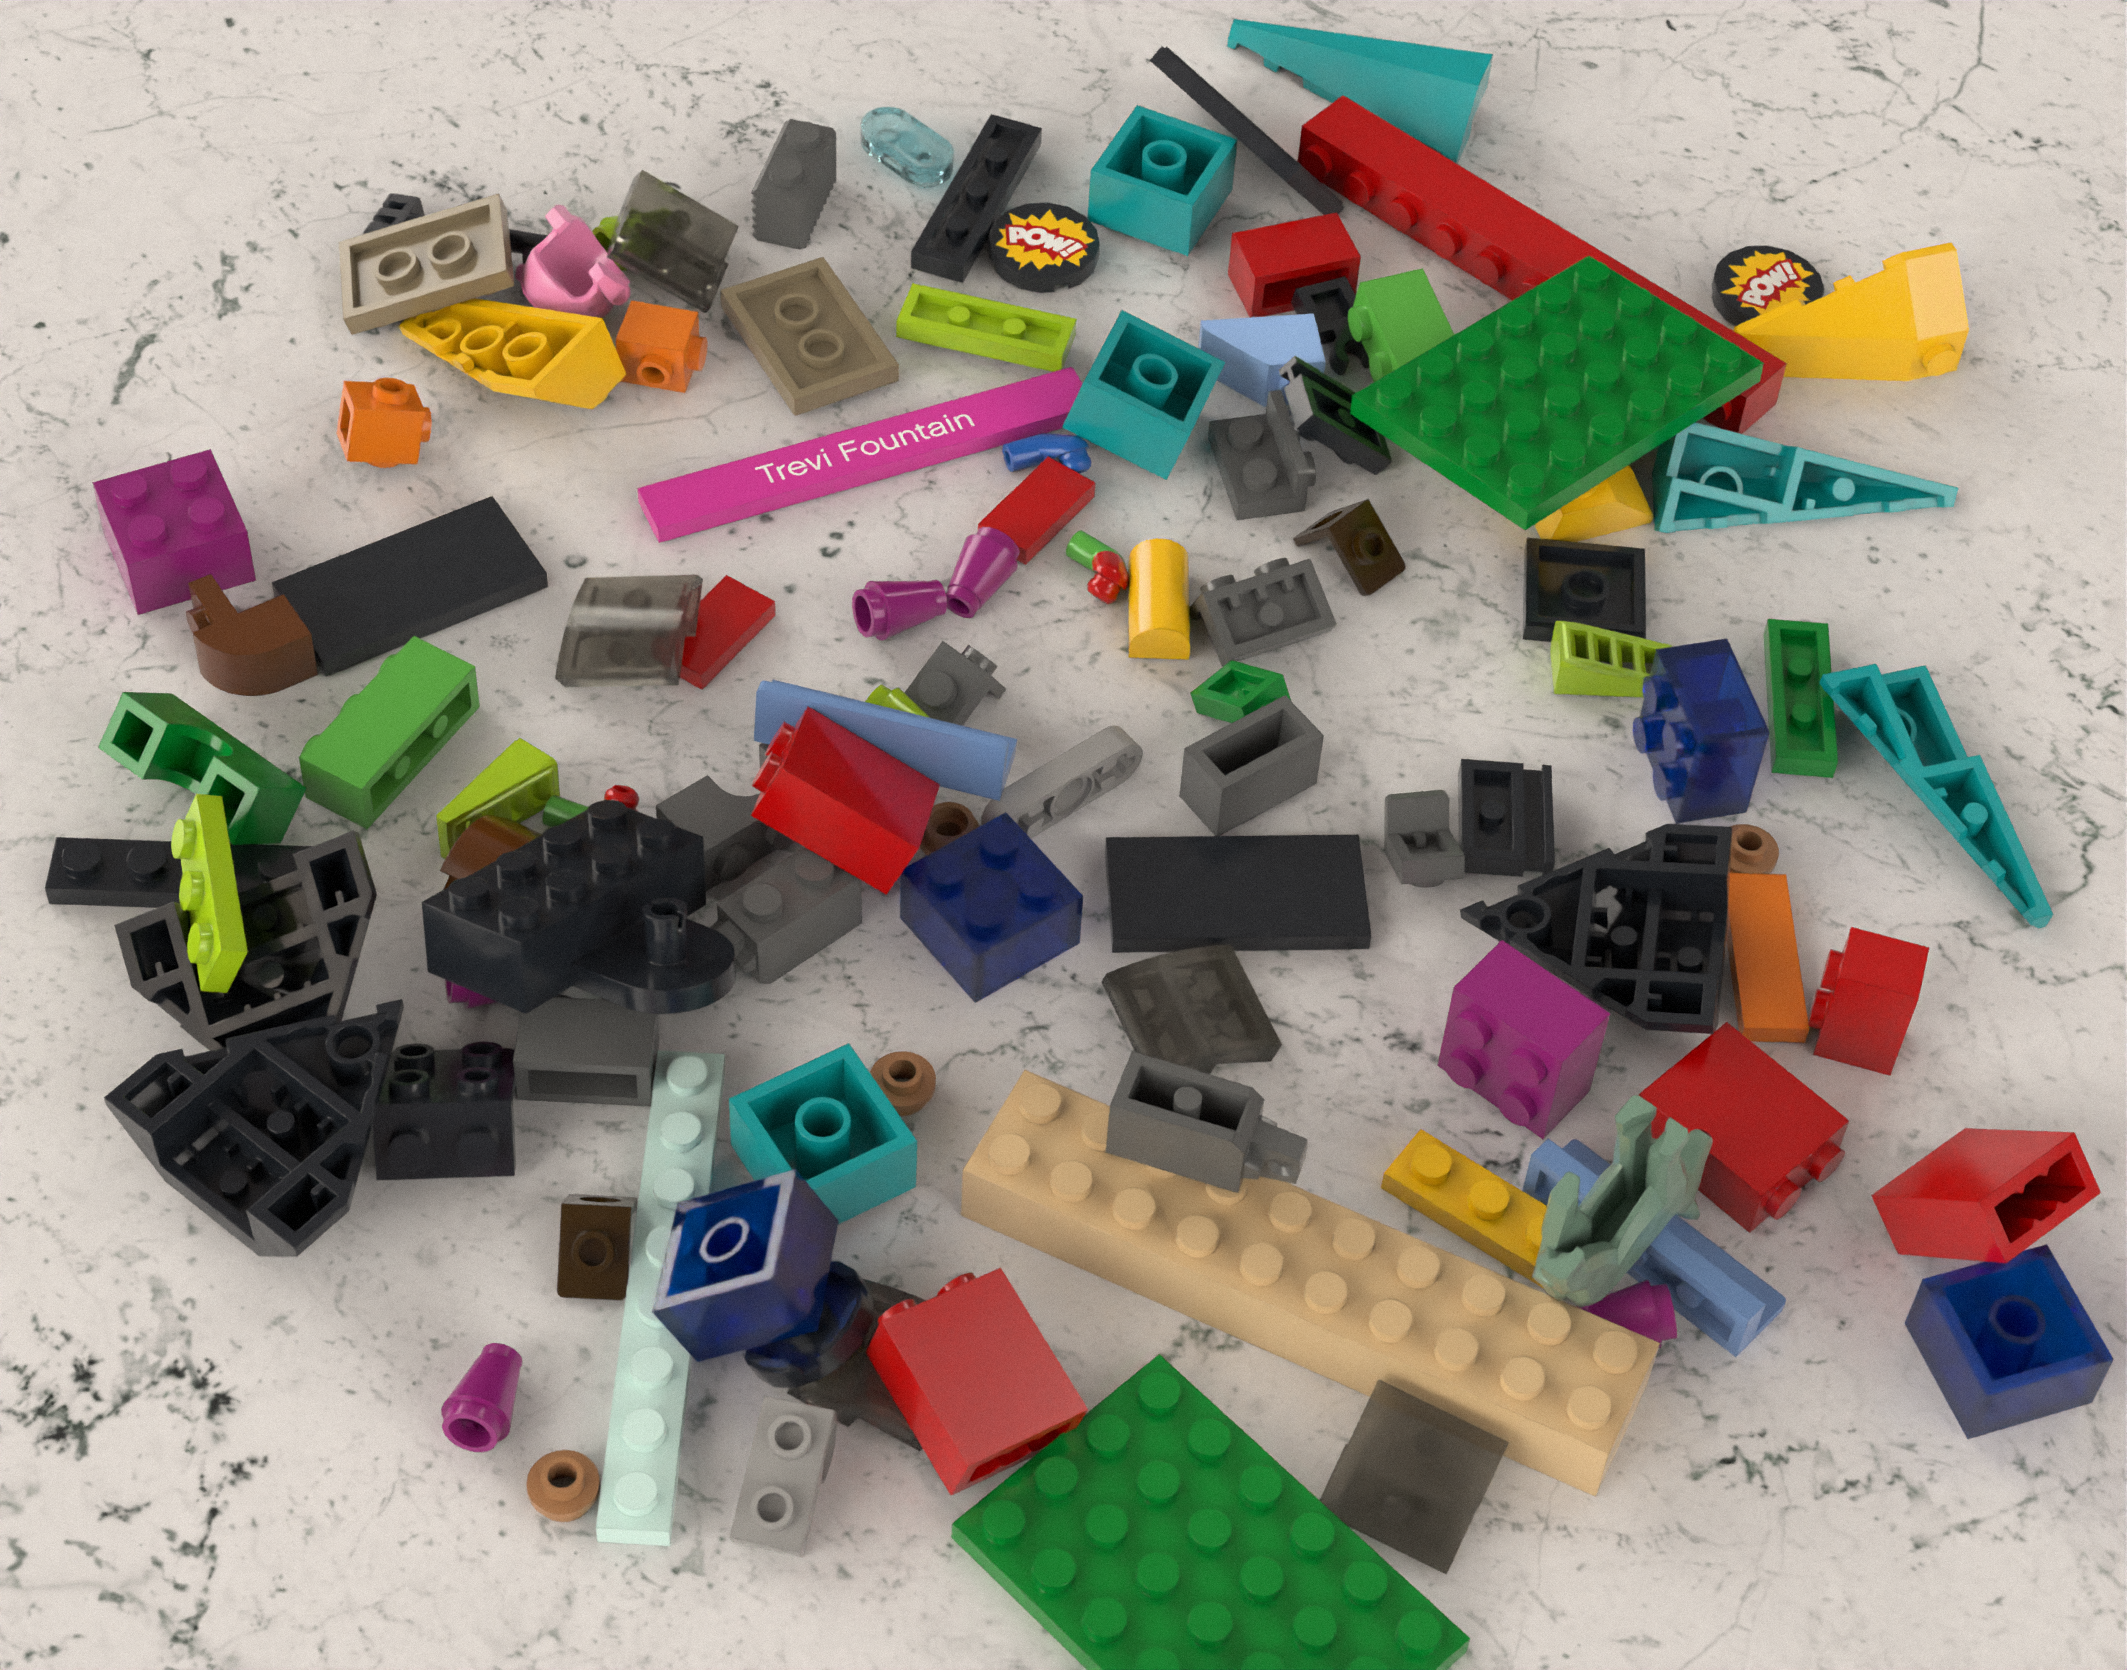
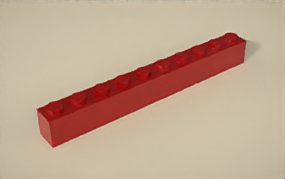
[1297,95,1787,434]

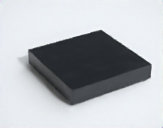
[1523,537,1646,642]

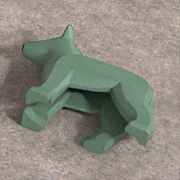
[1532,1095,1713,1308]

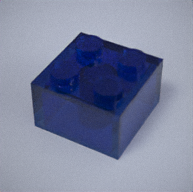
[1633,638,1770,824]
[900,812,1083,1003]
[652,1169,839,1362]
[1904,1244,2114,1439]

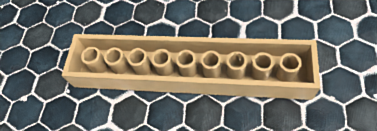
[961,1070,1660,1497]

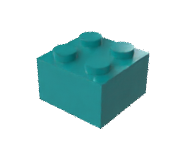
[1087,105,1238,256]
[1062,310,1226,480]
[729,1043,917,1244]

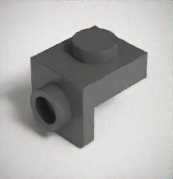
[904,641,1006,726]
[1384,790,1465,888]

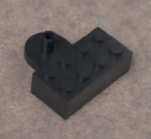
[421,799,736,1014]

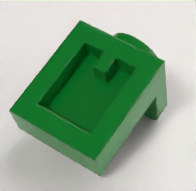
[1190,660,1291,723]

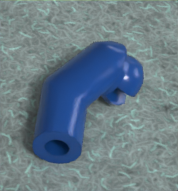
[1003,433,1092,474]

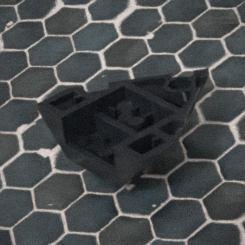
[1460,824,1732,1034]
[114,830,377,1051]
[104,999,404,1257]

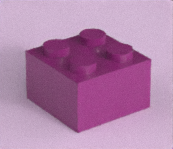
[92,449,256,615]
[1437,940,1610,1139]

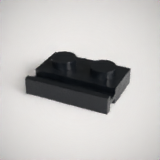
[1279,356,1393,475]
[1458,759,1555,877]

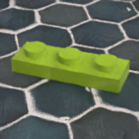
[896,283,1077,372]
[171,794,248,993]

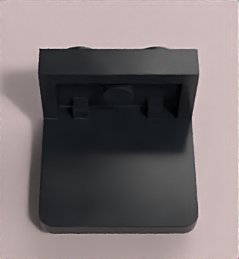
[373,1041,516,1180]

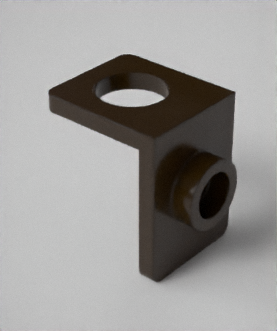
[1293,499,1406,596]
[557,1194,637,1301]

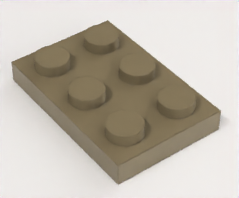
[339,193,515,335]
[720,257,899,416]

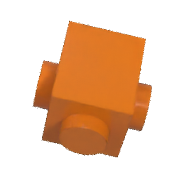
[616,300,707,393]
[336,378,432,468]

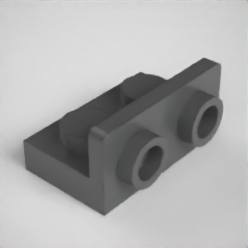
[1208,390,1316,521]
[1189,558,1337,667]

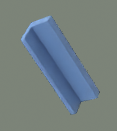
[754,680,1017,801]
[1522,1138,1786,1357]

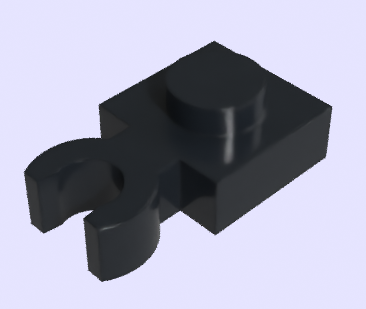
[1291,276,1369,376]

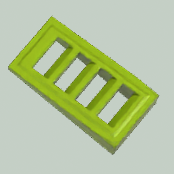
[1550,621,1677,699]
[436,738,560,859]

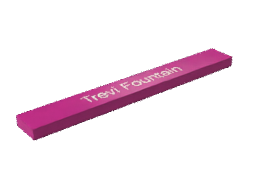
[638,367,1083,543]

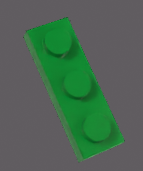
[1763,619,1838,778]

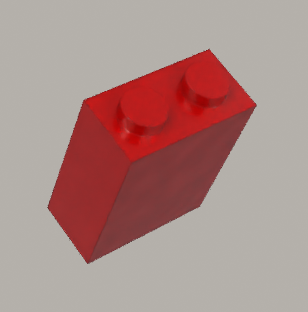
[751,707,940,895]
[1639,1022,1850,1233]
[1871,1128,2101,1263]
[865,1267,1088,1496]

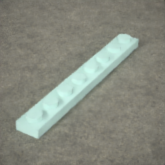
[596,1050,725,1546]

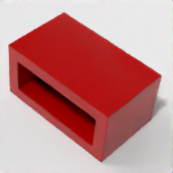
[1228,212,1361,317]
[1808,927,1929,1076]

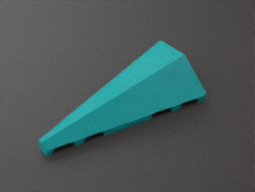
[1227,19,1493,164]
[1652,422,1959,533]
[1819,663,2054,929]

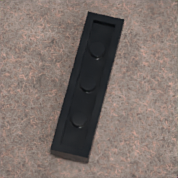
[911,114,1042,283]
[45,837,312,908]

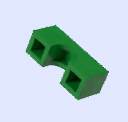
[98,692,307,845]

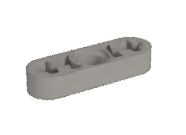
[981,725,1143,849]

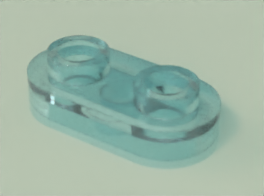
[861,107,954,188]

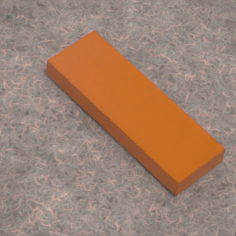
[1726,873,1809,1043]

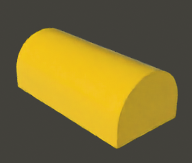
[1128,538,1190,660]

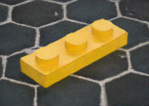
[1381,1129,1547,1289]

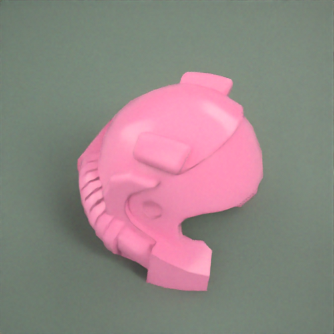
[515,205,631,318]

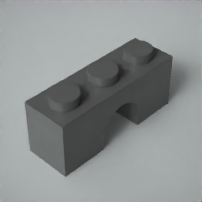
[656,743,795,892]

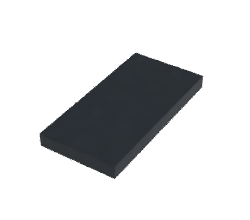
[1149,46,1345,215]
[272,496,548,676]
[1105,834,1371,953]

